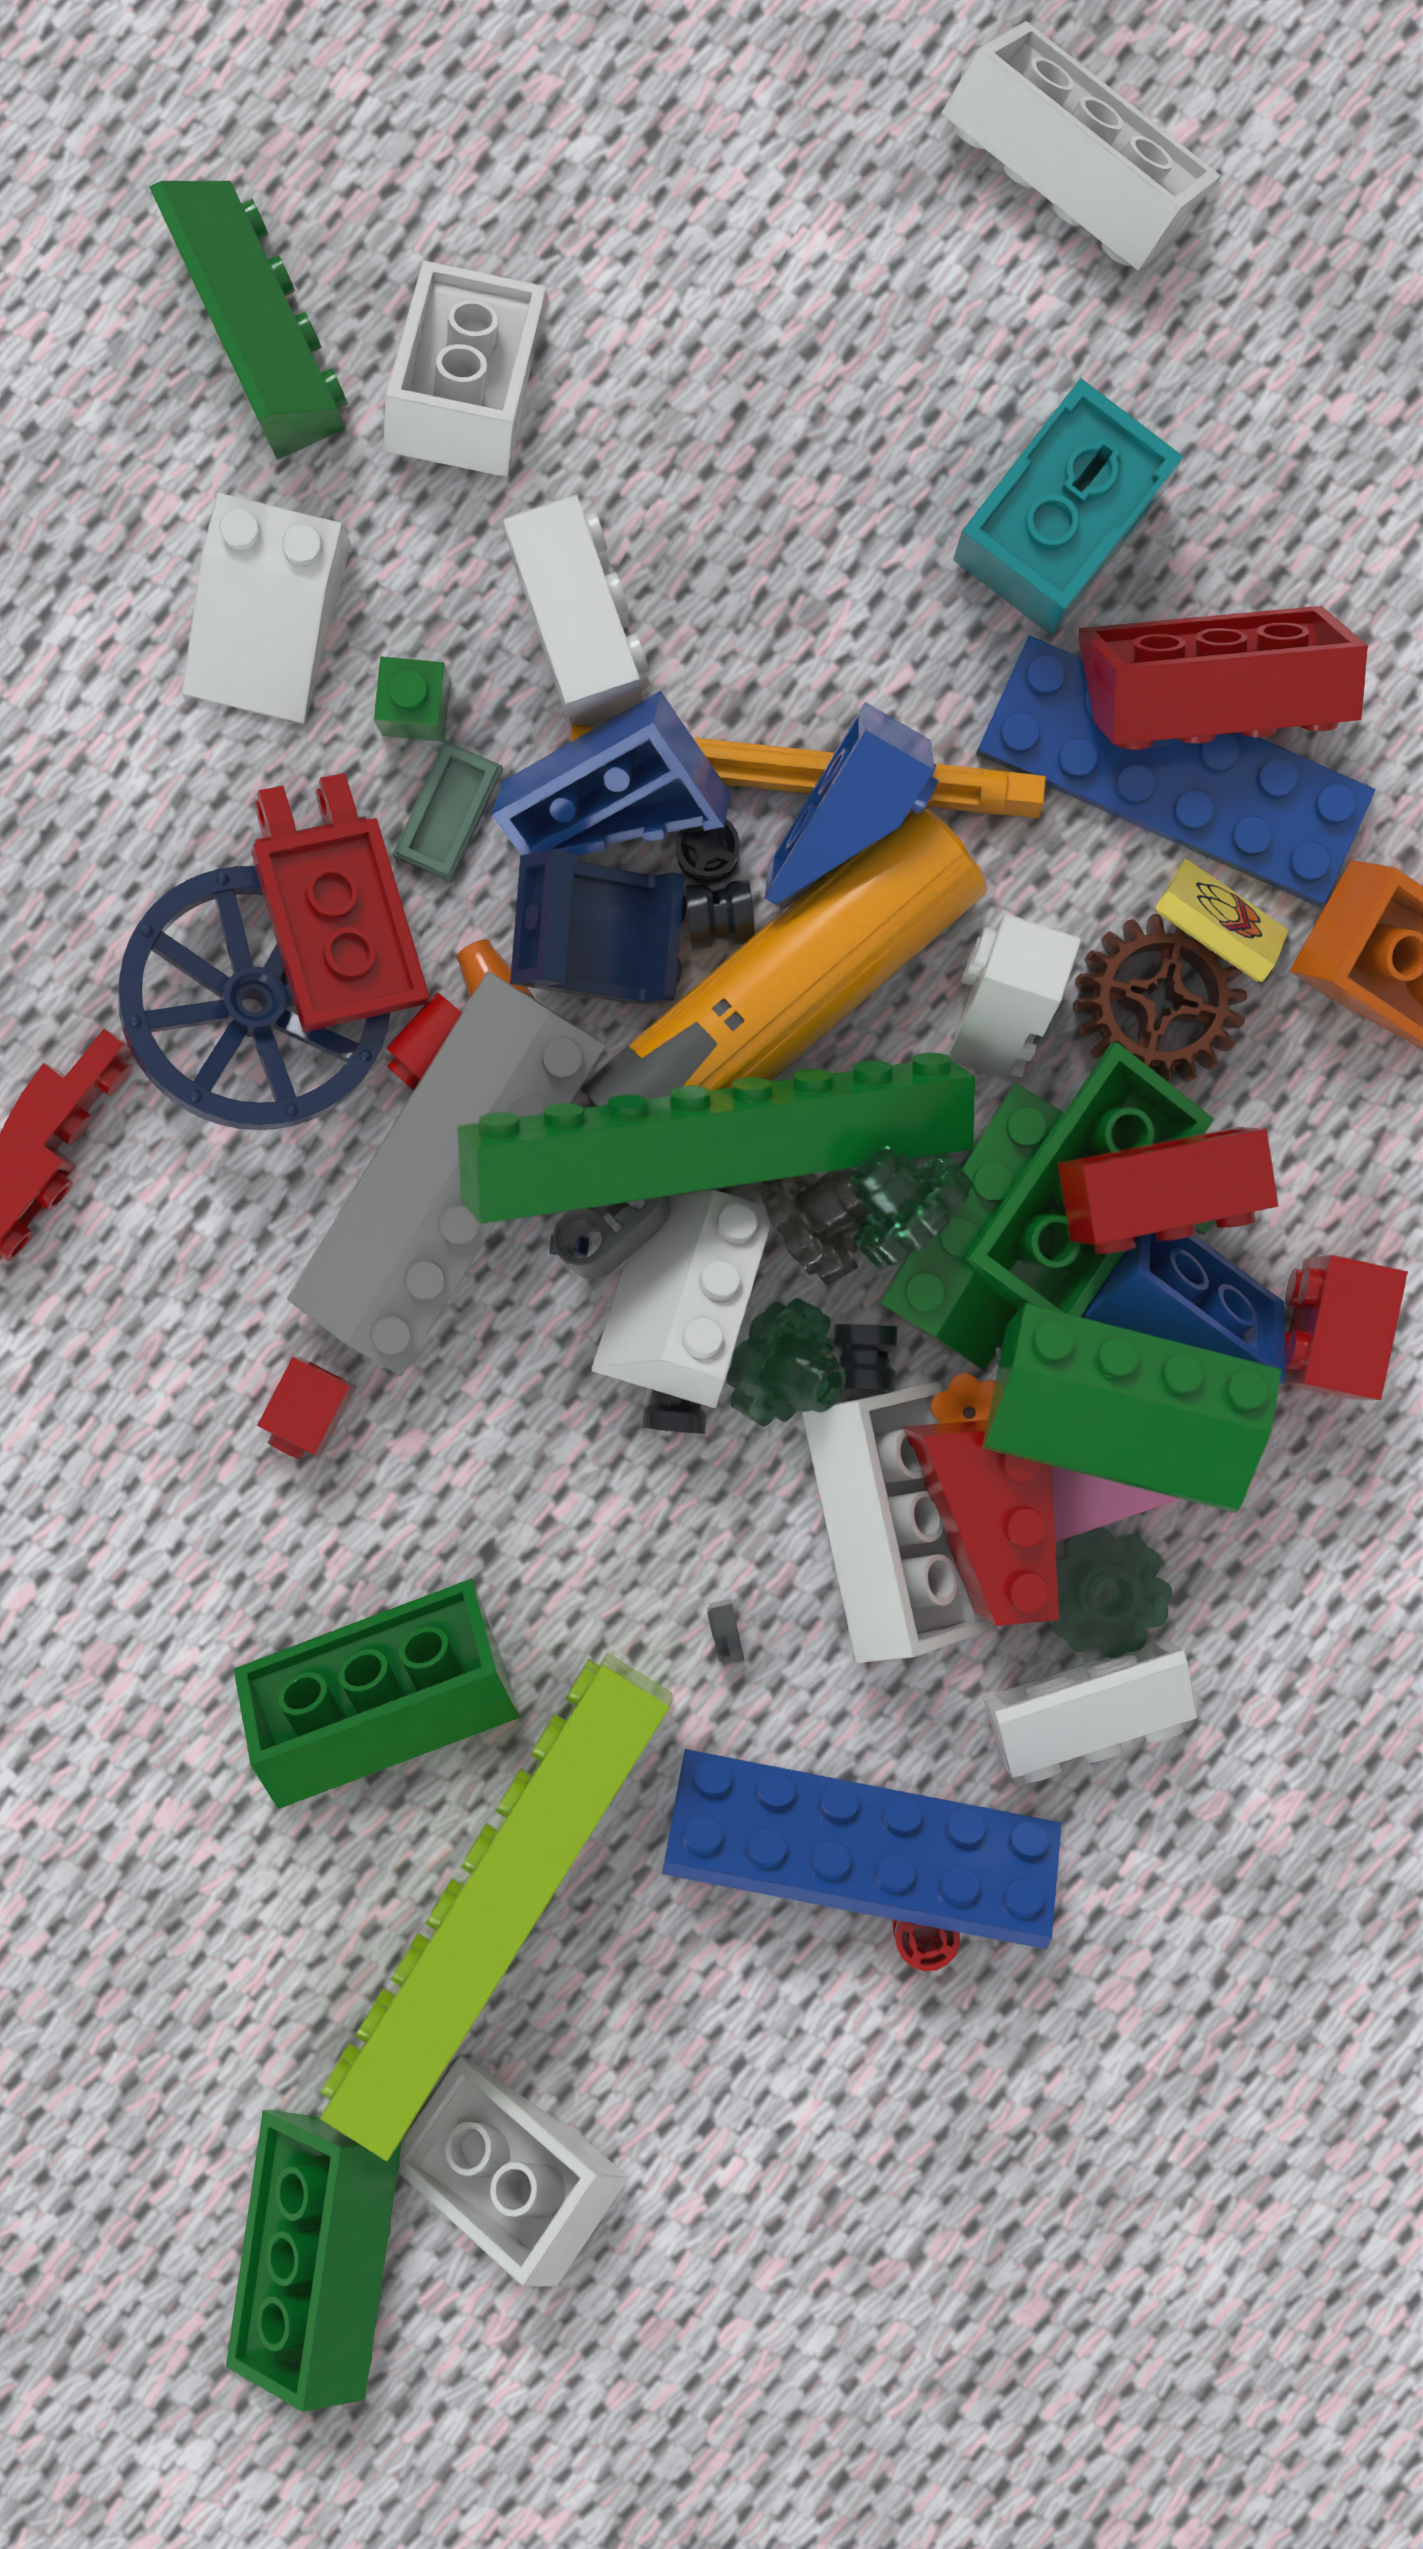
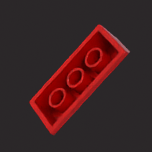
[1079,606,1368,750]

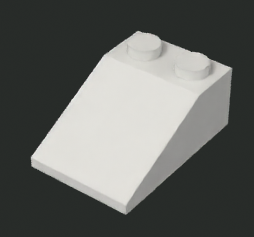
[383,260,547,477]
[182,492,351,725]
[398,2055,629,2286]

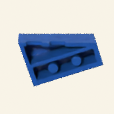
[491,690,730,856]

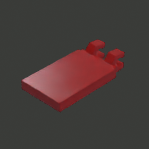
[251,773,430,1033]

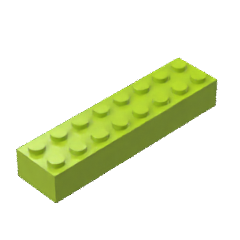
[320,1652,672,2161]

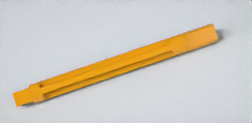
[570,725,1046,818]

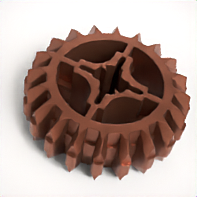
[1072,914,1247,1084]

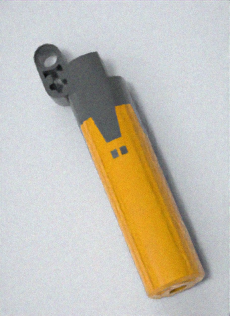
[552,808,987,1279]

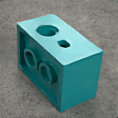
[953,378,1184,636]

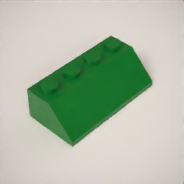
[149,181,348,460]
[965,1042,1214,1317]
[876,1083,1064,1371]
[982,1303,1282,1513]
[233,1578,520,1809]
[226,2110,402,2412]

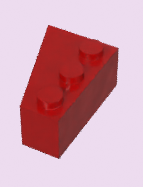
[903,1420,1059,1626]

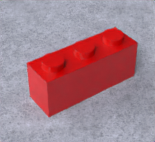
[1058,1127,1279,1254]

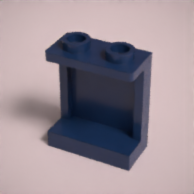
[510,849,686,1005]

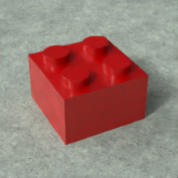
[1282,1255,1408,1400]

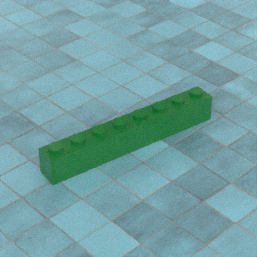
[457,1052,975,1224]

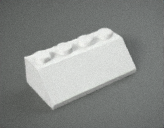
[941,21,1221,271]
[802,1381,995,1663]

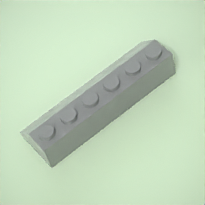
[287,970,606,1377]

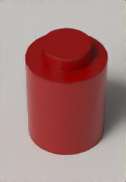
[386,992,461,1091]

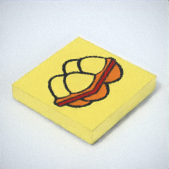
[1155,858,1289,983]

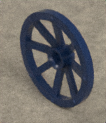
[118,866,390,1130]

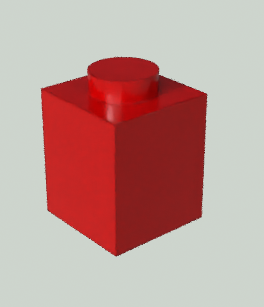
[257,1357,357,1460]

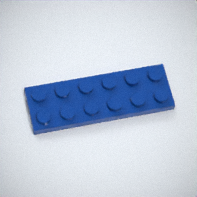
[976,635,1376,908]
[662,1749,1061,1950]

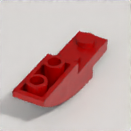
[0,1029,133,1261]

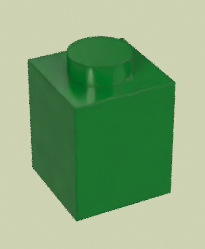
[374,656,451,742]

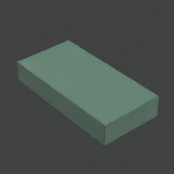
[392,740,503,883]

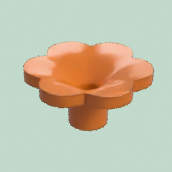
[930,1373,995,1424]

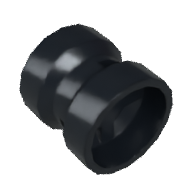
[676,819,740,886]
[686,880,755,950]
[832,1324,898,1391]
[642,1390,707,1434]

